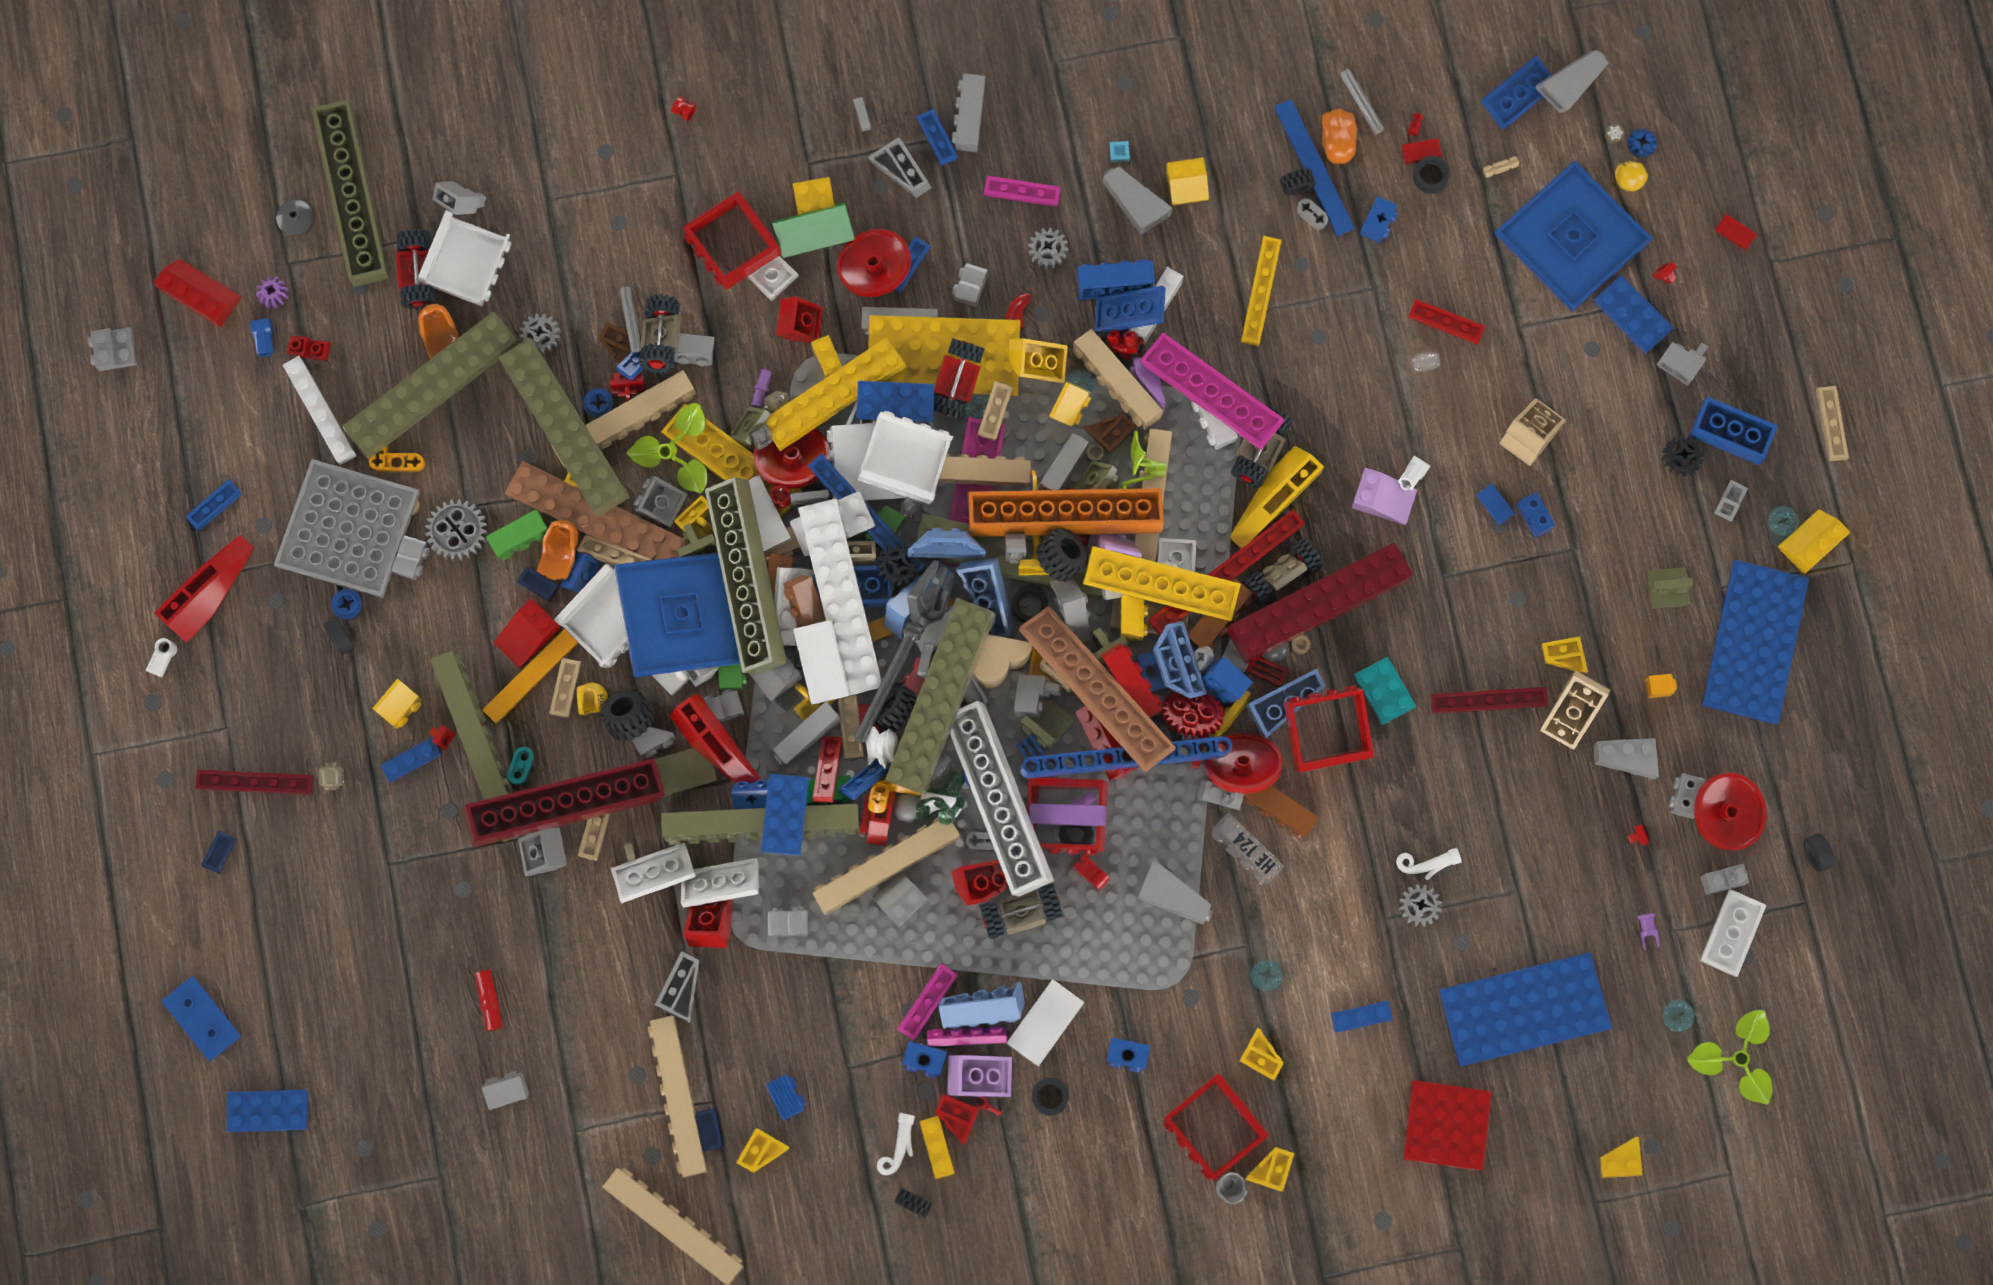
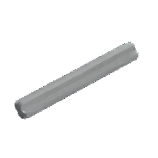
[1341,69,1384,134]
[620,286,641,353]

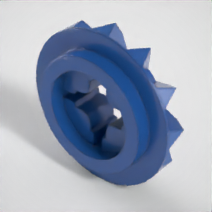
[1627,128,1657,157]
[583,388,614,418]
[331,589,363,620]

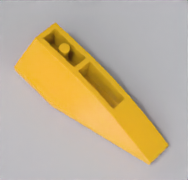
[1229,446,1324,549]

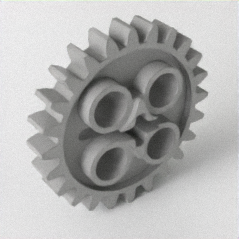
[425,499,488,561]

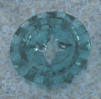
[1066,369,1096,397]
[965,394,989,420]
[1768,506,1800,536]
[1251,960,1282,991]
[1662,1000,1694,1032]

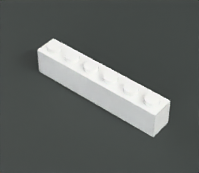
[283,356,357,465]

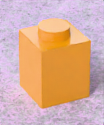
[1645,674,1677,698]

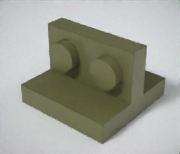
[730,407,770,454]
[1074,461,1121,490]
[677,524,717,557]
[1646,567,1693,609]
[1092,628,1127,664]

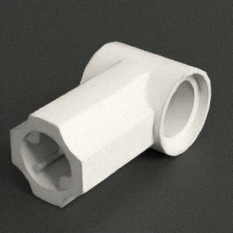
[1398,456,1430,491]
[146,638,177,677]

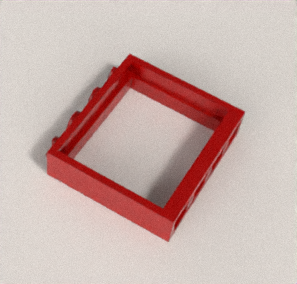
[683,191,781,291]
[1284,685,1374,772]
[1026,778,1109,855]
[1163,1073,1269,1181]

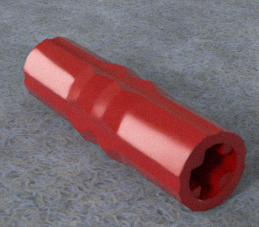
[474,970,503,1031]

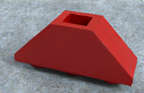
[867,791,897,847]

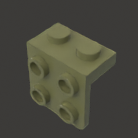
[1021,698,1073,749]

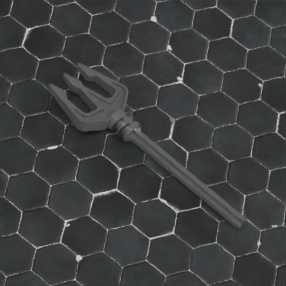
[854,560,956,743]

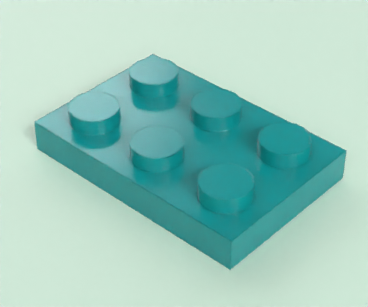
[1354,656,1416,725]

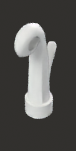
[1396,848,1462,880]
[877,1113,915,1175]

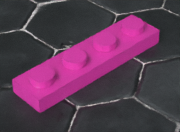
[984,176,1060,207]
[897,964,958,1040]
[927,1026,1007,1046]

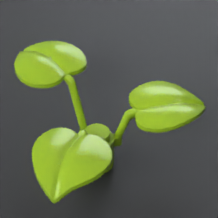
[627,403,708,493]
[1120,430,1166,489]
[1687,1010,1772,1104]

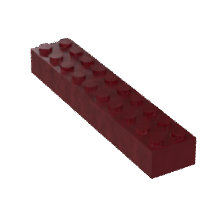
[1226,542,1413,664]
[462,758,665,847]

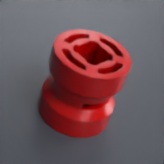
[671,96,697,121]
[771,485,791,509]

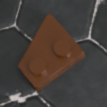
[599,322,641,364]
[1084,413,1136,454]

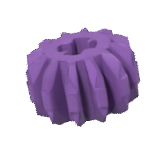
[256,276,289,309]

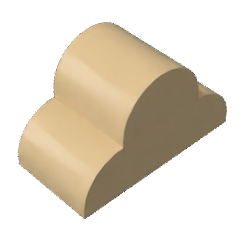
[1499,398,1566,466]
[973,635,1033,689]
[1540,671,1610,750]

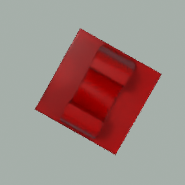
[1652,262,1677,284]
[429,725,455,750]
[1627,824,1650,846]

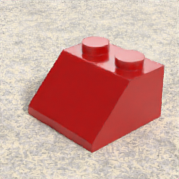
[776,296,823,343]

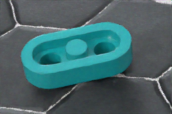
[507,747,534,785]

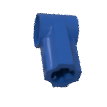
[250,318,274,357]

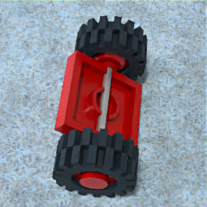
[396,229,436,310]
[933,338,985,419]

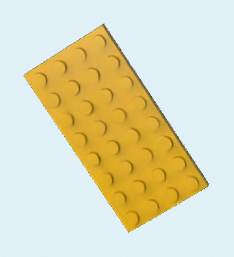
[868,315,1020,396]

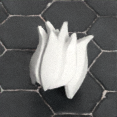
[865,726,899,769]

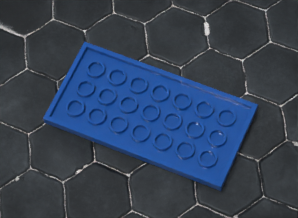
[1702,559,1809,725]
[1438,952,1612,1067]

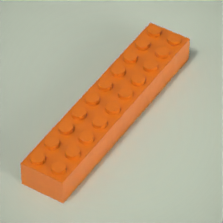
[968,488,1164,537]

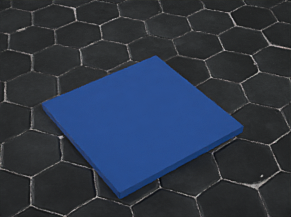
[1494,160,1653,312]
[614,553,741,677]

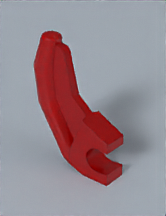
[1005,293,1031,330]

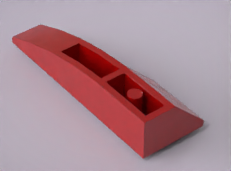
[154,535,254,643]
[670,693,762,784]

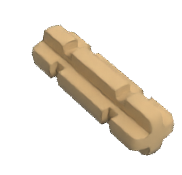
[1483,156,1519,177]

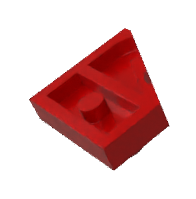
[935,1093,980,1145]

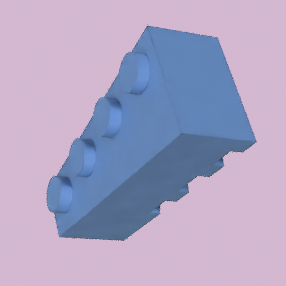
[956,557,1015,637]
[884,560,955,640]
[1246,669,1325,739]
[939,982,1025,1029]

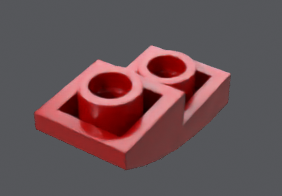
[287,336,331,362]

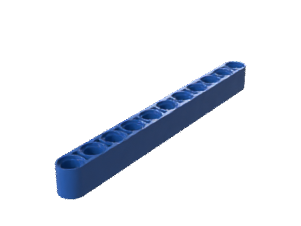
[1020,737,1232,778]

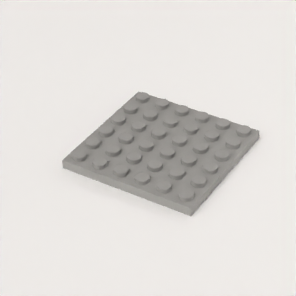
[274,459,420,598]

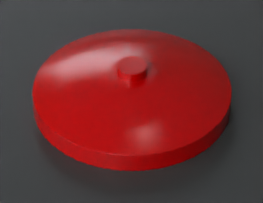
[837,229,911,297]
[754,428,830,489]
[1204,733,1282,794]
[1694,773,1767,851]

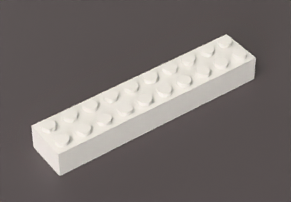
[798,499,882,695]
[950,701,1054,897]

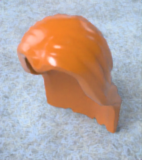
[1322,108,1357,164]
[418,304,459,359]
[537,520,579,581]

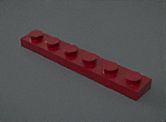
[1430,687,1548,714]
[195,770,314,795]

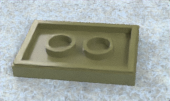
[655,748,718,798]

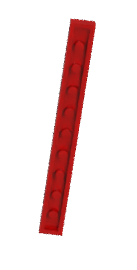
[1148,509,1305,636]

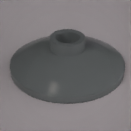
[276,200,314,236]

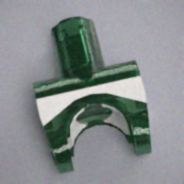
[916,771,965,825]

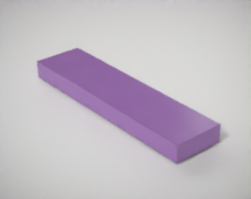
[1029,803,1107,826]

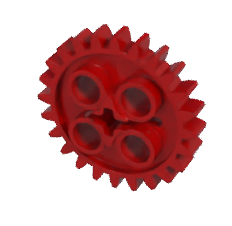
[1161,691,1225,740]

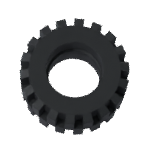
[1036,528,1089,582]
[600,689,654,741]

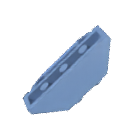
[908,528,986,559]
[1153,621,1207,699]

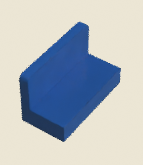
[559,552,601,594]

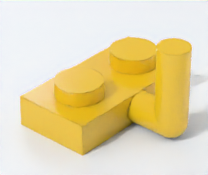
[674,496,715,537]
[793,682,836,722]

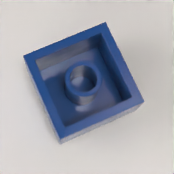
[1201,657,1253,705]

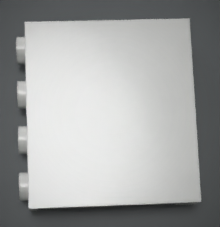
[418,210,512,306]
[857,411,953,504]
[827,423,906,501]
[554,564,629,669]

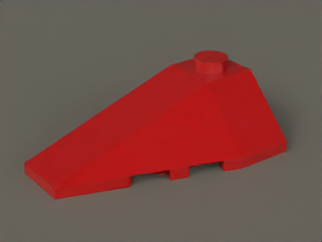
[951,859,1009,906]

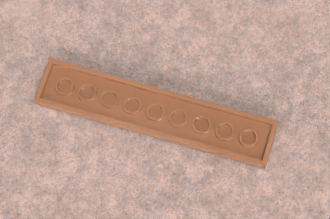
[504,461,688,560]
[1019,606,1176,772]

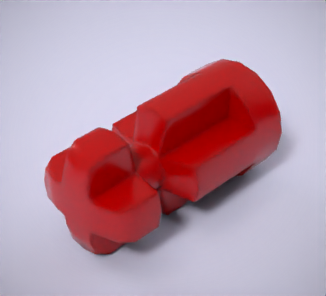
[1407,113,1423,136]

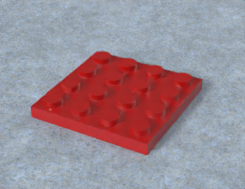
[1403,1080,1492,1171]

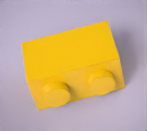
[811,335,842,378]

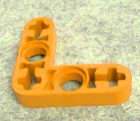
[369,445,425,472]
[868,773,930,813]

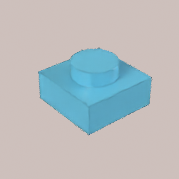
[1110,141,1130,162]

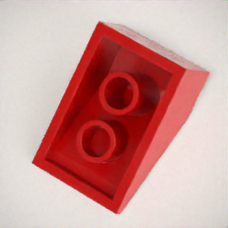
[493,598,561,669]
[683,899,733,948]

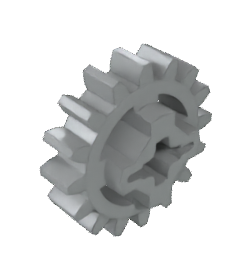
[1028,228,1069,269]
[519,314,561,355]
[1399,884,1442,927]

